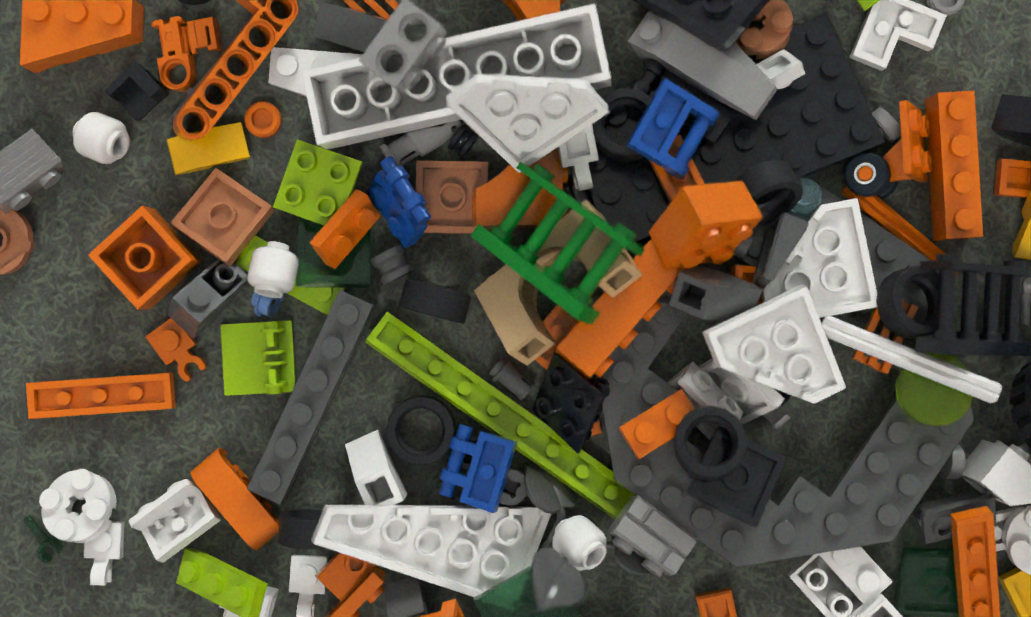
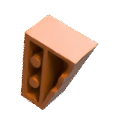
[20,0,145,73]

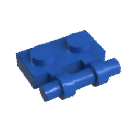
[367,156,432,249]
[439,424,517,513]

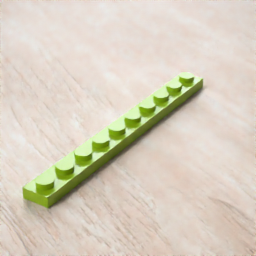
[365,311,635,520]

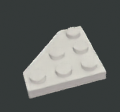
[447,74,609,173]
[761,198,877,318]
[702,285,846,404]

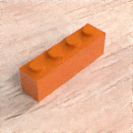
[925,91,983,241]
[556,238,684,380]

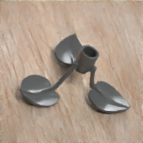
[523,461,653,611]

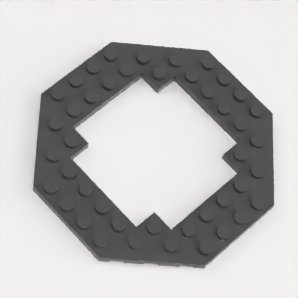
[596,186,974,567]

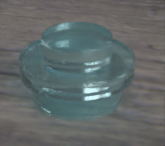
[791,178,822,214]

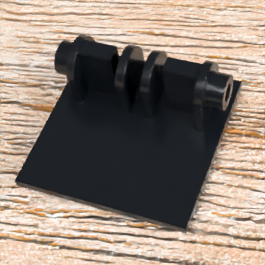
[533,352,610,454]

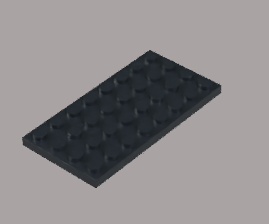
[587,15,885,244]

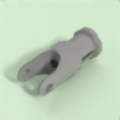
[379,120,462,166]

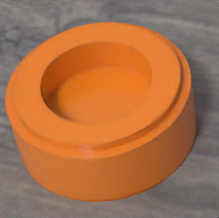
[244,101,282,138]

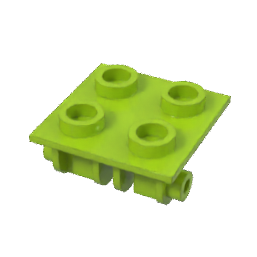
[273,139,363,225]
[220,320,296,396]

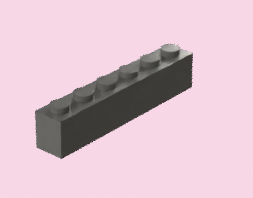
[247,290,377,504]

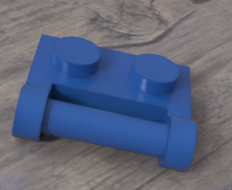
[626,78,719,179]

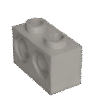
[358,0,447,94]

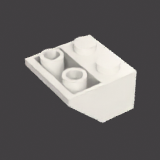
[961,440,1031,506]
[788,547,893,617]

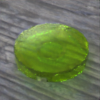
[895,353,973,426]

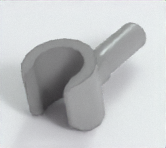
[1020,277,1031,325]
[762,404,791,431]

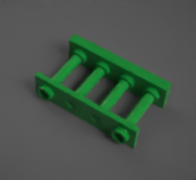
[471,162,645,325]

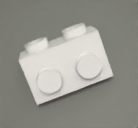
[667,361,743,440]
[128,479,221,563]

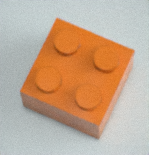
[649,181,763,269]
[88,205,203,310]

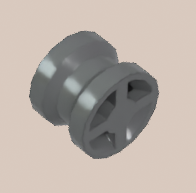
[370,244,415,286]
[500,466,527,506]

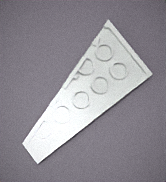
[311,505,551,611]

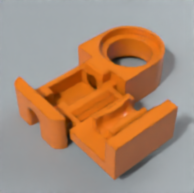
[151,16,222,92]

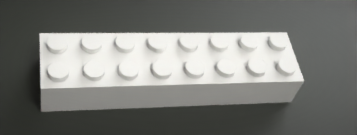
[301,4,611,150]

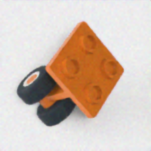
[844,100,933,199]

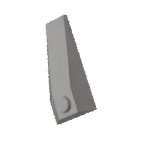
[628,11,777,120]

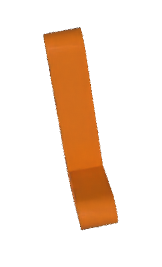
[173,0,298,141]

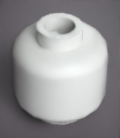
[72,112,130,164]
[247,241,299,298]
[552,515,607,571]

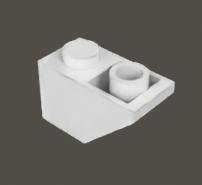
[345,430,407,505]

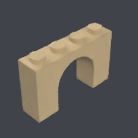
[474,200,643,366]

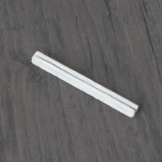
[821,316,1002,403]

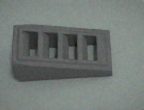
[752,212,809,288]

